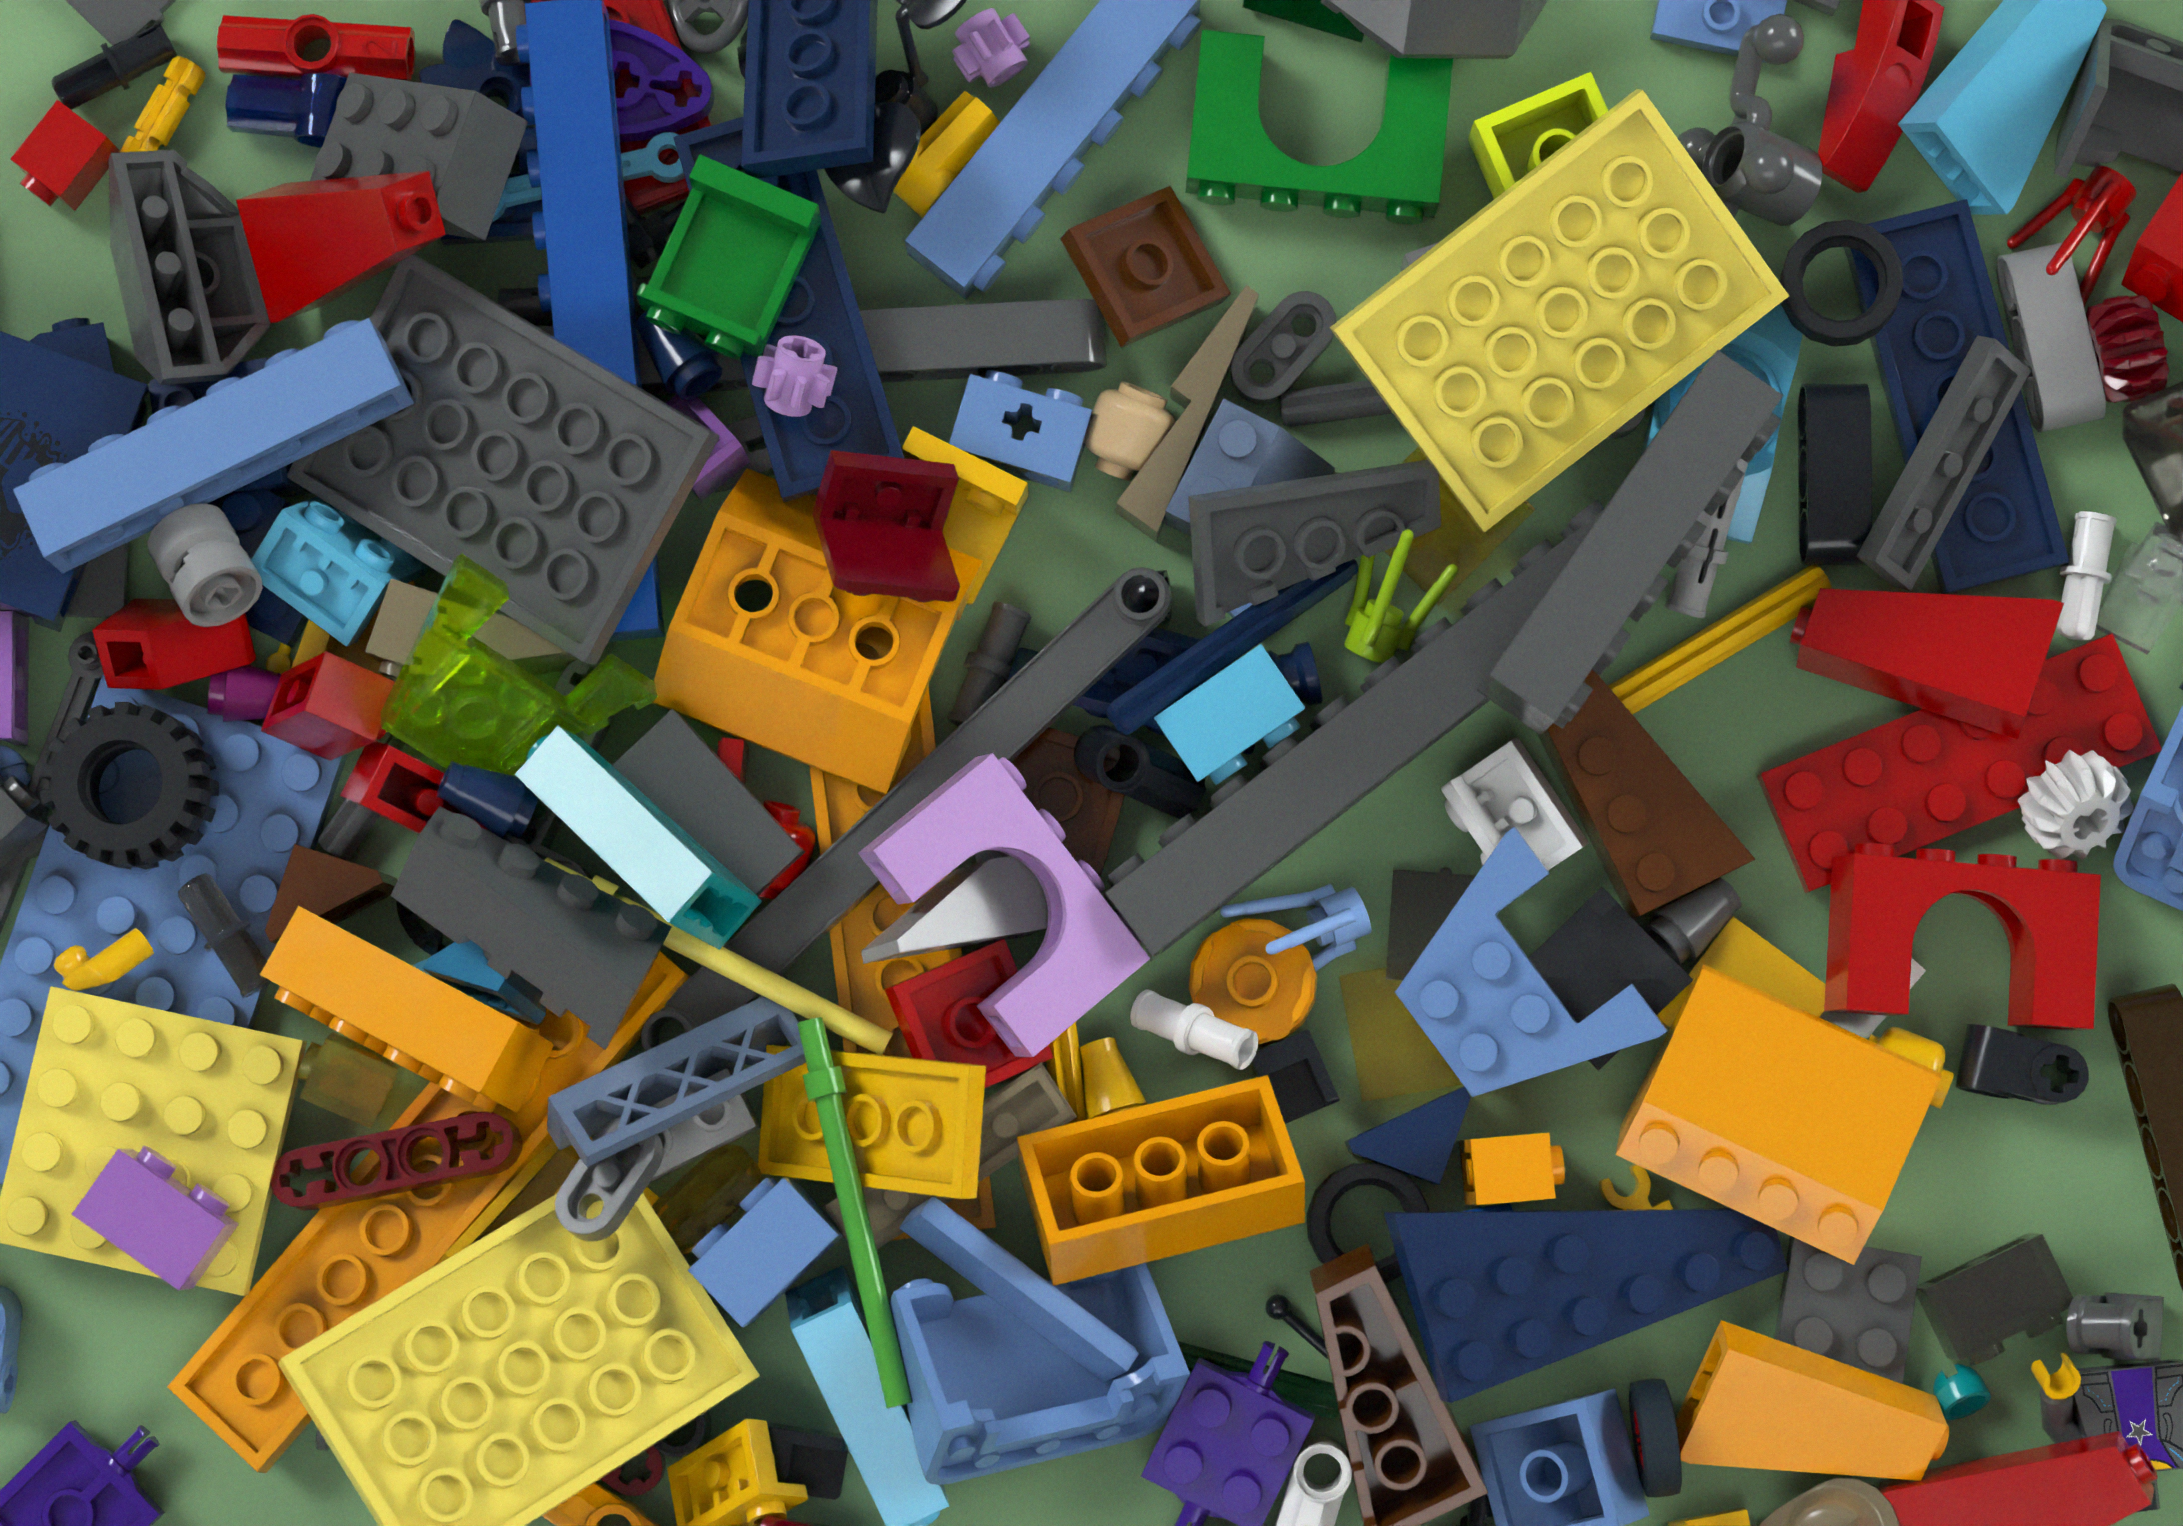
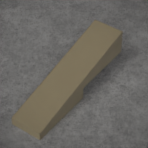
[1116,285,1259,542]

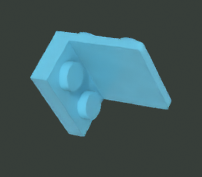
[251,497,430,647]

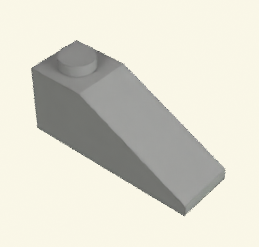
[861,850,1048,964]

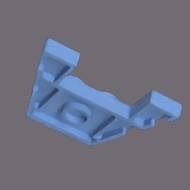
[1395,827,1668,1097]

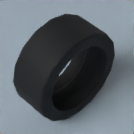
[1779,220,1904,347]
[1306,1162,1430,1282]

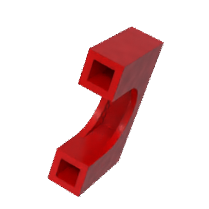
[1824,843,2101,1031]

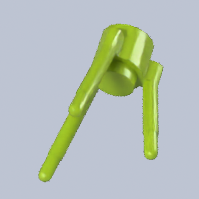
[1344,529,1458,663]

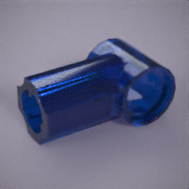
[225,73,347,148]

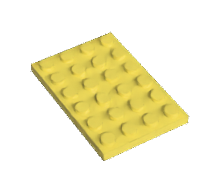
[1330,89,1789,532]
[278,1193,760,1526]

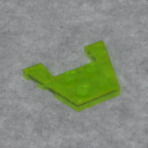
[380,553,657,775]

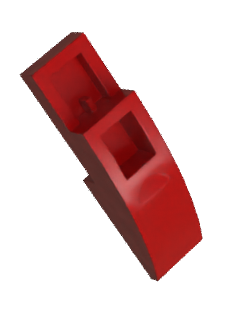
[1818,0,1944,194]

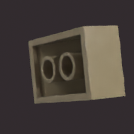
[365,578,579,692]

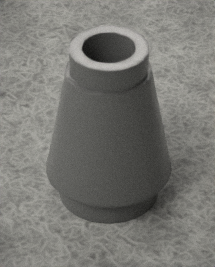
[1645,877,1742,965]

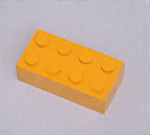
[260,906,555,1114]
[1017,1075,1305,1286]

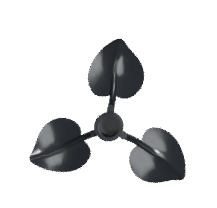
[737,0,967,213]

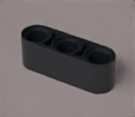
[1797,383,1872,565]

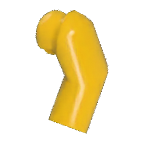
[54,928,154,992]

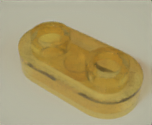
[652,1145,761,1255]

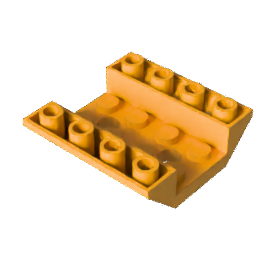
[648,468,983,796]

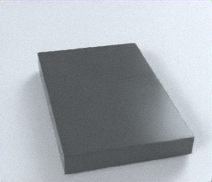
[612,709,805,896]

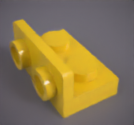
[667,1419,808,1526]

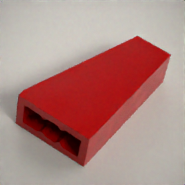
[236,171,446,323]
[1790,588,2064,739]
[1878,1431,2158,1526]

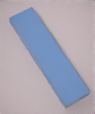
[899,1197,1139,1382]

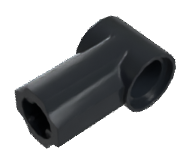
[1074,724,1206,820]

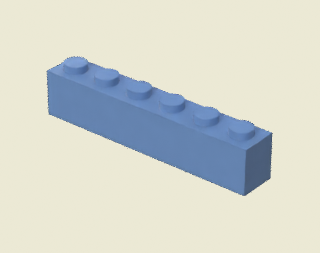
[905,0,1202,300]
[13,318,414,573]

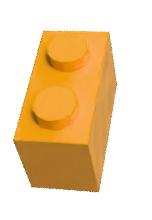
[1459,1133,1565,1205]

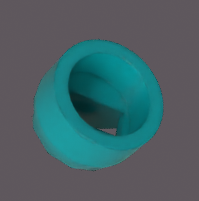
[1933,1363,1991,1420]

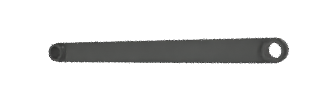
[641,567,1173,1051]

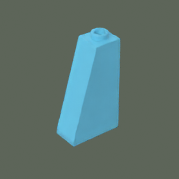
[1898,0,2108,215]
[785,1265,949,1526]

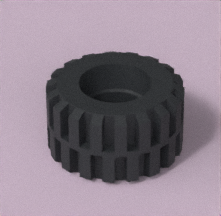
[40,702,219,870]

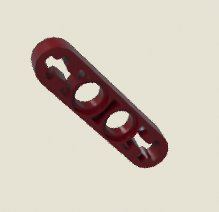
[270,1112,522,1210]

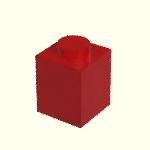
[10,100,120,211]

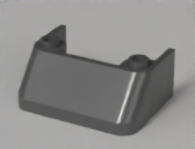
[2054,19,2183,178]

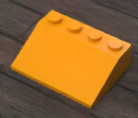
[1616,964,1941,1265]

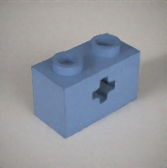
[949,370,1092,493]

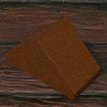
[265,844,398,944]

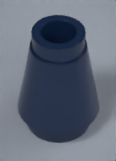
[635,311,723,400]
[436,761,539,838]

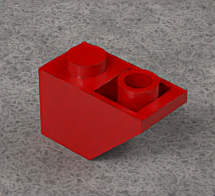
[92,598,257,690]

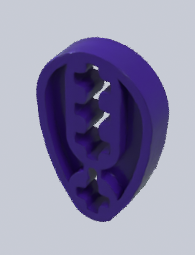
[530,19,714,142]

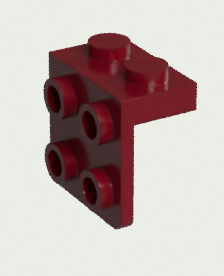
[812,450,960,602]

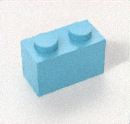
[1154,644,1305,785]

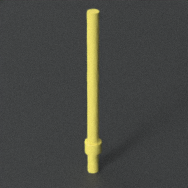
[544,857,893,1055]

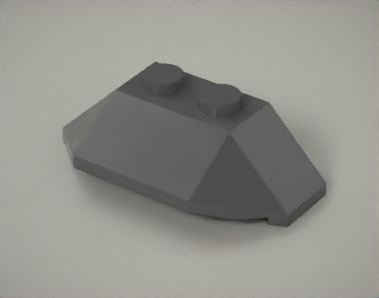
[1321,0,1547,59]
[109,150,270,385]

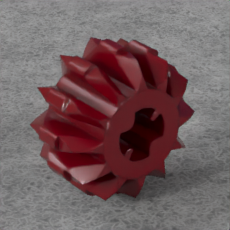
[2086,295,2170,403]

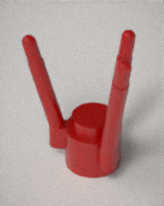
[2007,165,2137,307]

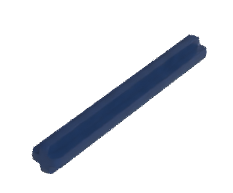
[1106,559,1358,735]

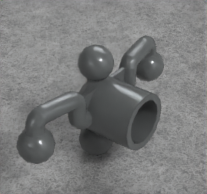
[1678,14,1823,226]

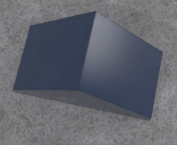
[1344,1087,1470,1184]

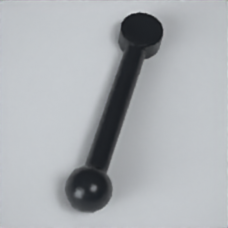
[1265,1294,1328,1360]

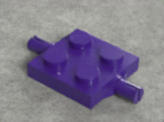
[1141,1341,1316,1526]
[0,1420,165,1526]

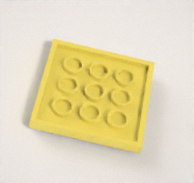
[0,986,307,1296]

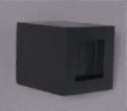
[1250,1029,1340,1124]
[769,1423,848,1500]

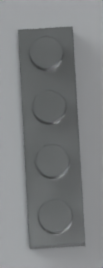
[1857,335,2031,591]

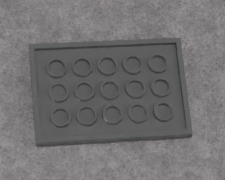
[287,254,720,665]

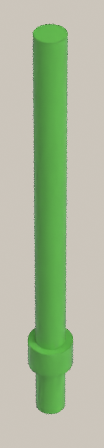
[797,1017,912,1409]

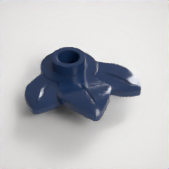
[419,19,530,119]

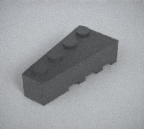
[391,806,672,1050]

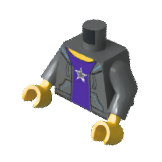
[2031,1352,2183,1512]

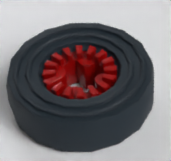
[1629,1379,1682,1498]

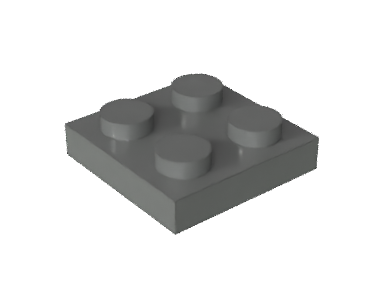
[1774,1236,1922,1384]

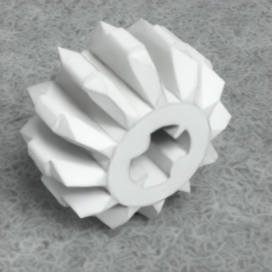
[2018,749,2134,860]

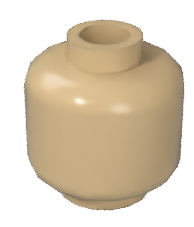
[1084,382,1175,481]

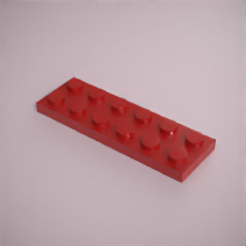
[1757,633,2162,893]

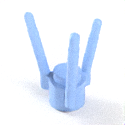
[1220,884,1372,971]

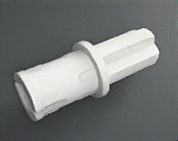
[2056,511,2117,641]

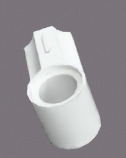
[1275,1436,1352,1526]

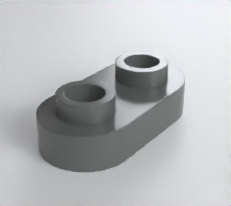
[1230,291,1336,405]
[555,1116,663,1242]

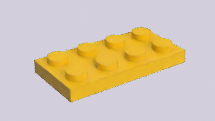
[757,1045,986,1199]

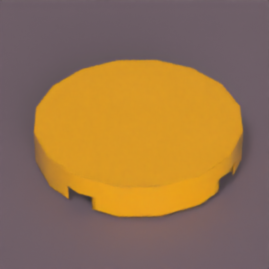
[1189,918,1318,1047]

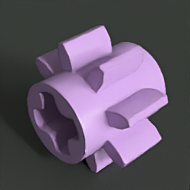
[952,8,1031,88]
[752,336,837,417]

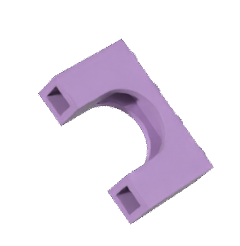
[858,753,1150,1057]

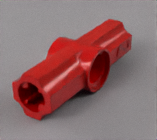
[216,14,416,86]

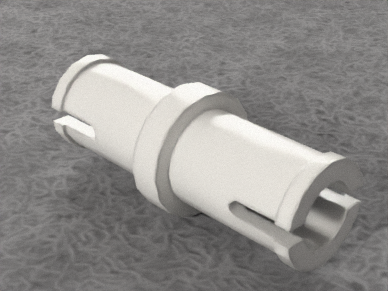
[1130,989,1258,1070]

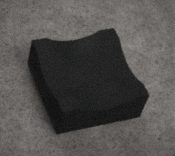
[1528,887,1693,1071]

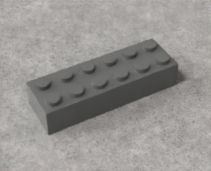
[1476,350,1784,735]

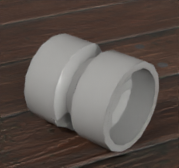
[147,503,263,627]

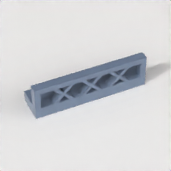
[547,996,806,1167]

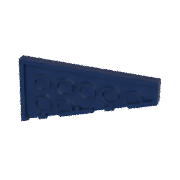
[1383,1208,1788,1403]

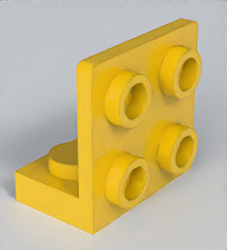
[902,426,1029,605]

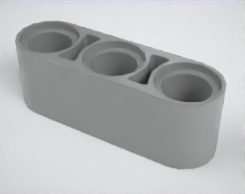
[1996,243,2106,432]

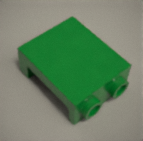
[636,154,822,360]

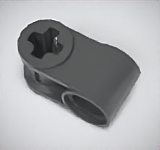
[2067,1292,2164,1362]

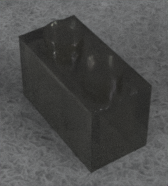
[1916,1233,2073,1366]

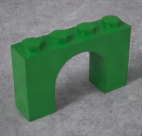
[1185,30,1453,225]

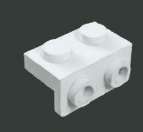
[1441,737,1589,871]

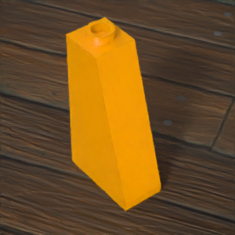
[1675,1320,1949,1481]

